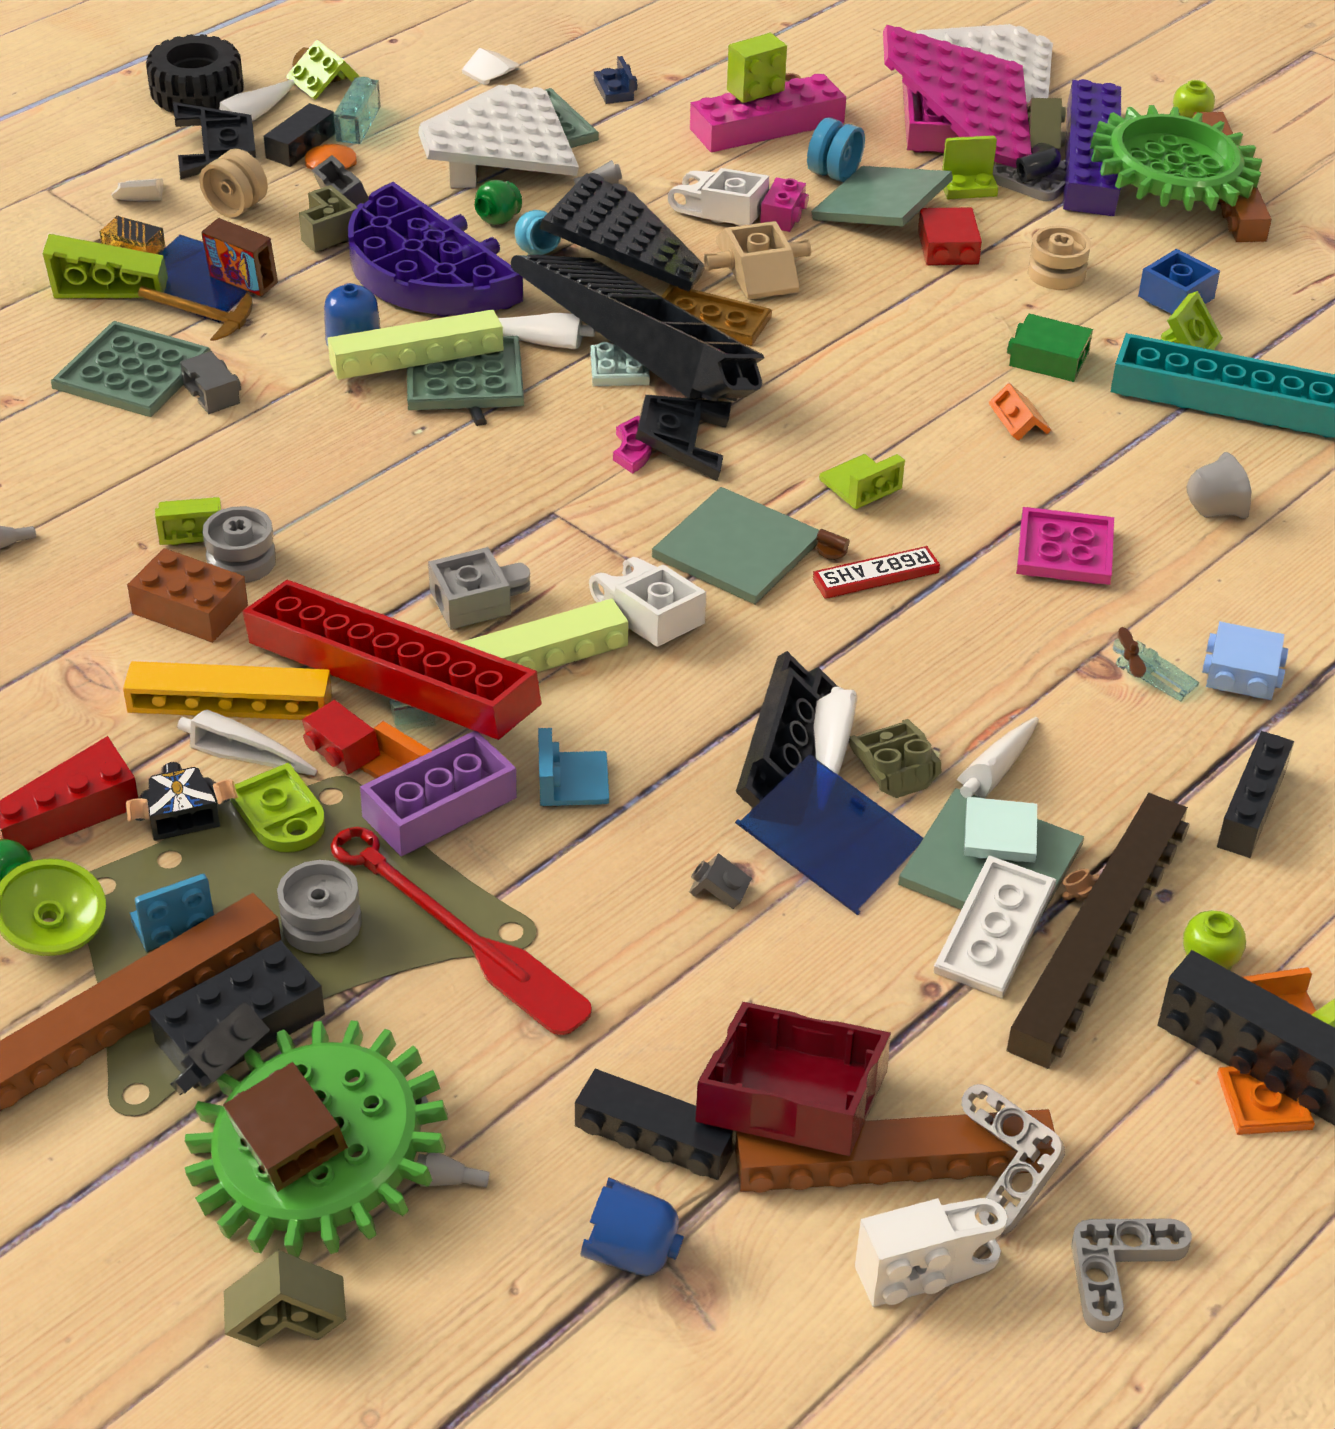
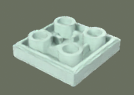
[590,342,650,386]
[964,797,1037,863]

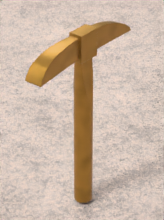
[138,286,252,341]

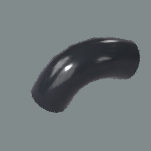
[1016,143,1061,183]

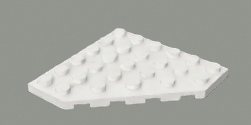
[916,24,1053,105]
[418,84,579,176]

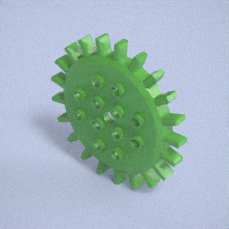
[1090,105,1262,211]
[185,1020,448,1258]

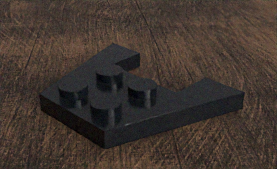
[173,102,256,180]
[635,395,732,481]

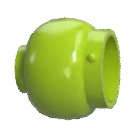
[1173,80,1215,118]
[1183,910,1246,970]

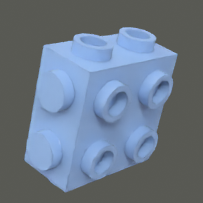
[1202,621,1288,700]

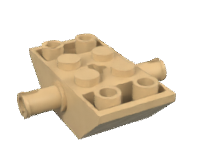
[704,221,811,299]

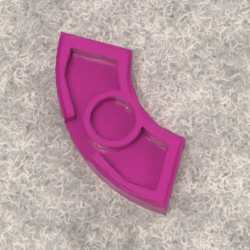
[613,416,652,474]

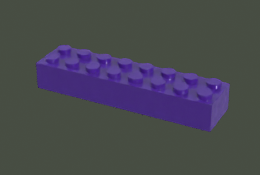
[1063,79,1121,216]

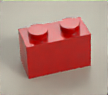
[302,699,380,775]

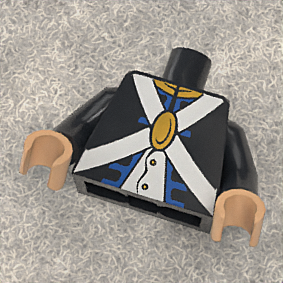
[126,762,238,841]

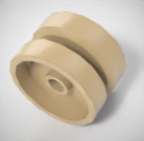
[199,149,268,218]
[1027,226,1091,290]

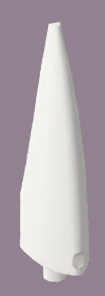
[219,79,295,122]
[498,313,596,349]
[813,687,857,812]
[177,710,317,776]
[957,717,1039,798]

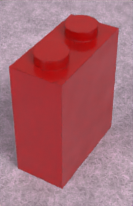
[918,207,982,265]

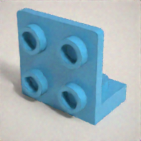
[538,728,609,806]
[130,874,214,952]

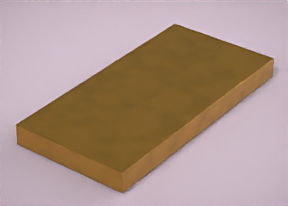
[661,284,772,346]

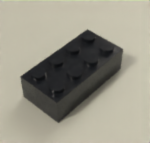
[149,940,325,1089]

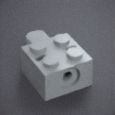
[428,547,531,630]

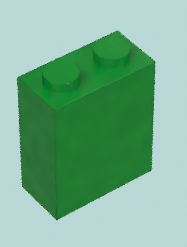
[1007,313,1093,382]

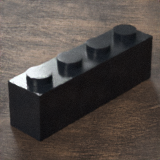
[1217,731,1294,858]
[575,1068,736,1181]

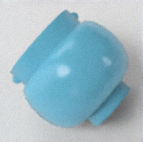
[514,210,561,255]

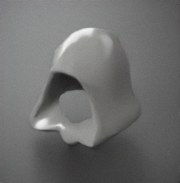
[1186,452,1252,519]

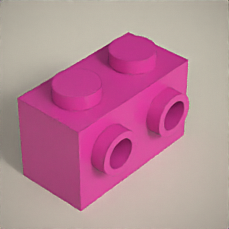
[760,177,809,232]

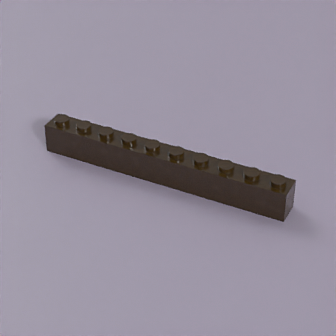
[1007,792,1190,1069]

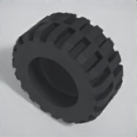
[146,34,244,112]

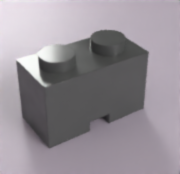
[312,155,369,206]
[180,351,241,414]

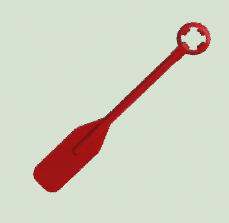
[331,827,592,1035]

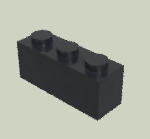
[263,103,336,167]

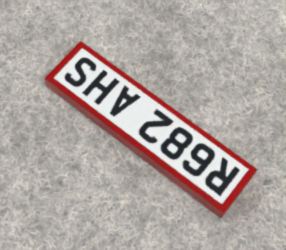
[813,546,940,599]

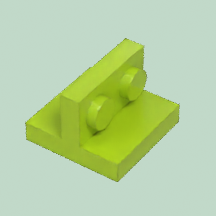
[1160,291,1223,350]

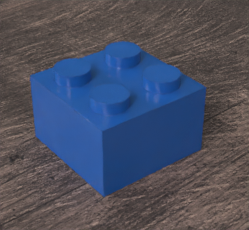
[1138,249,1220,315]

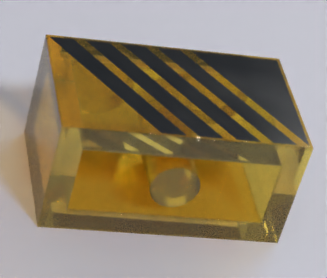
[99,216,166,255]

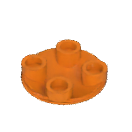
[305,144,357,169]

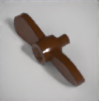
[1117,627,1146,678]

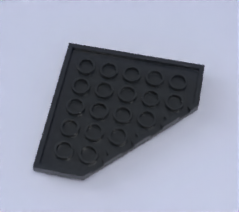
[539,173,705,292]

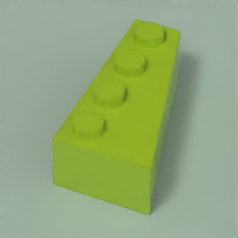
[42,234,168,298]

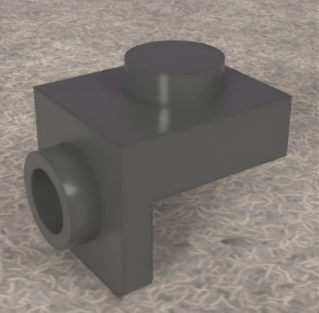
[689,853,752,909]

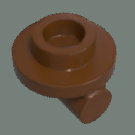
[817,528,850,560]

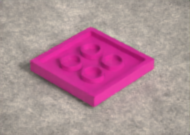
[1016,507,1115,585]

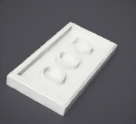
[934,855,1056,999]

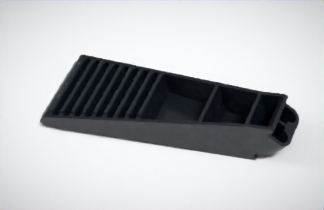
[511,254,764,401]

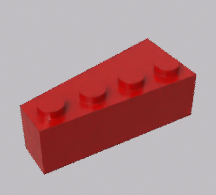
[0,736,139,851]

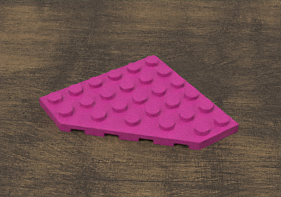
[883,25,1032,168]

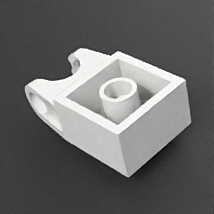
[668,168,769,226]
[589,557,706,647]
[855,1198,1007,1307]

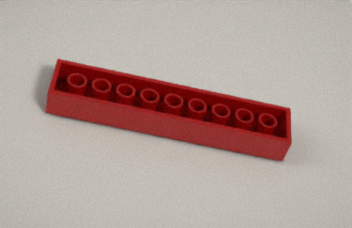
[242,579,542,740]

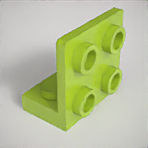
[286,40,359,100]
[942,136,998,199]
[819,454,905,510]
[155,497,221,545]

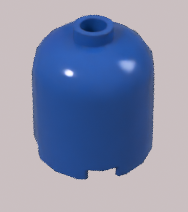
[324,283,381,346]
[580,1177,684,1276]

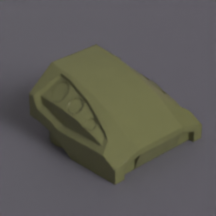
[849,719,942,798]

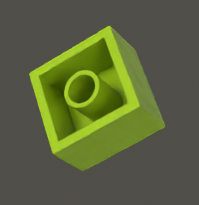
[727,32,787,103]

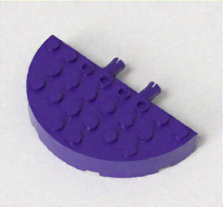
[348,182,523,317]

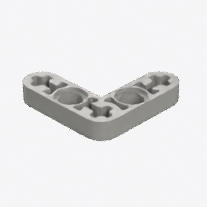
[993,160,1066,201]
[962,1084,1065,1235]
[1071,1219,1192,1333]

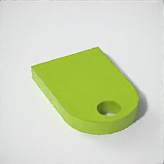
[230,762,325,852]

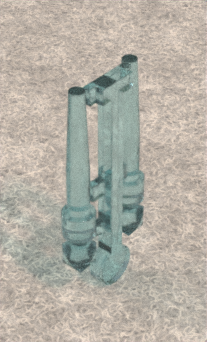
[1113,639,1199,702]

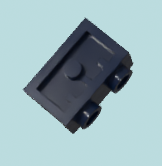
[594,56,638,104]

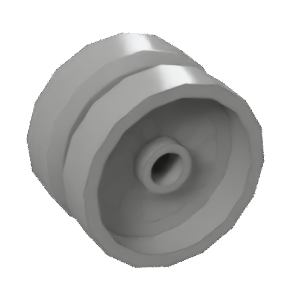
[203,506,276,583]
[277,860,362,954]

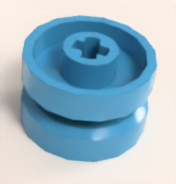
[807,117,865,182]

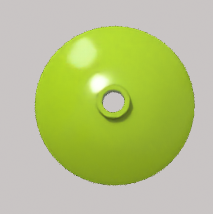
[0,859,106,956]

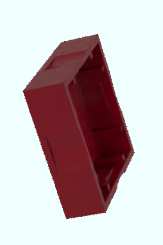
[695,1002,891,1156]

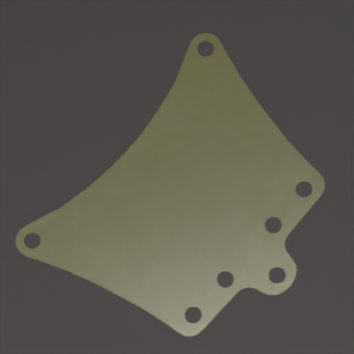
[88,776,537,1116]

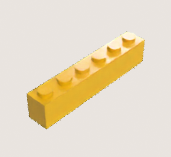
[123,661,332,720]

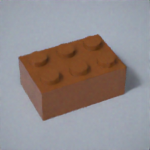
[127,548,248,643]

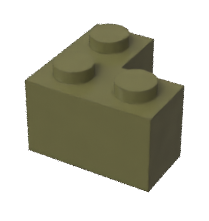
[1027,98,1066,151]
[299,185,358,252]
[224,1250,346,1347]

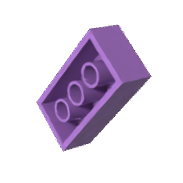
[360,731,517,857]

